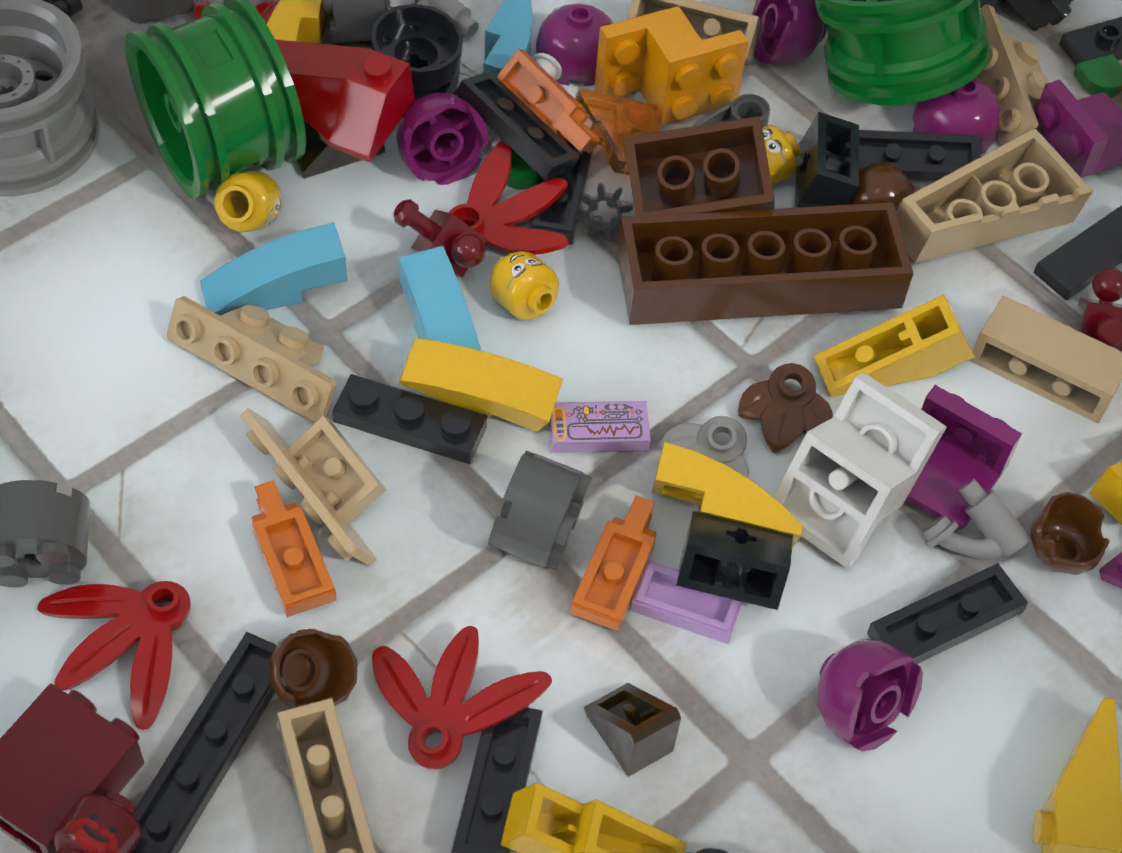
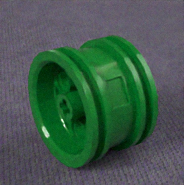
[125,0,306,199]

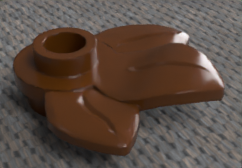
[738,363,833,453]

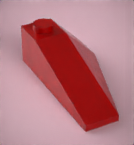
[275,39,415,163]

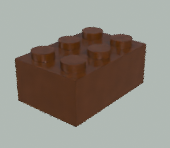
[624,116,775,216]

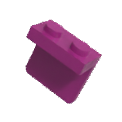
[1035,79,1122,178]
[906,385,1022,530]

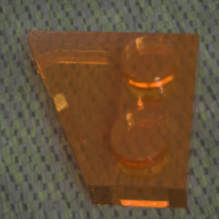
[574,88,659,175]

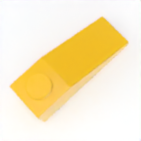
[814,294,975,397]
[1033,697,1122,853]

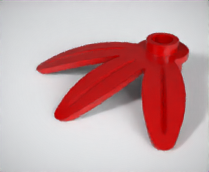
[449,141,569,255]
[37,581,191,730]
[372,626,552,770]

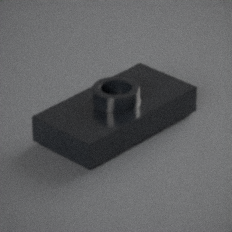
[1059,17,1122,65]

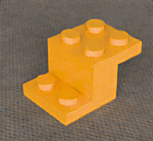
[594,6,749,125]

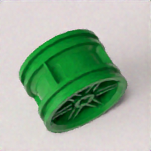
[816,0,990,105]

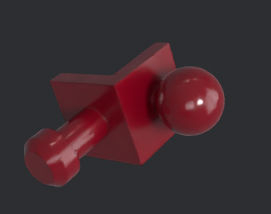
[393,199,487,278]
[1078,268,1122,352]

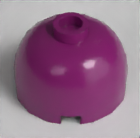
[752,0,827,65]
[535,3,613,87]
[912,78,1001,154]
[396,93,488,185]
[817,640,923,752]

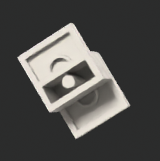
[773,372,947,568]

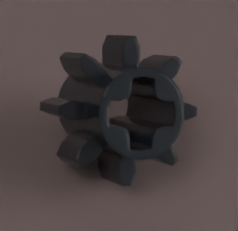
[576,183,633,241]

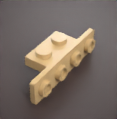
[976,4,1050,146]
[166,296,337,423]
[241,408,387,565]

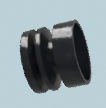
[370,4,463,100]

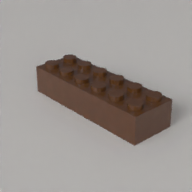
[617,202,914,325]

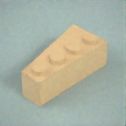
[896,128,1093,263]

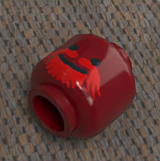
[53,791,142,853]

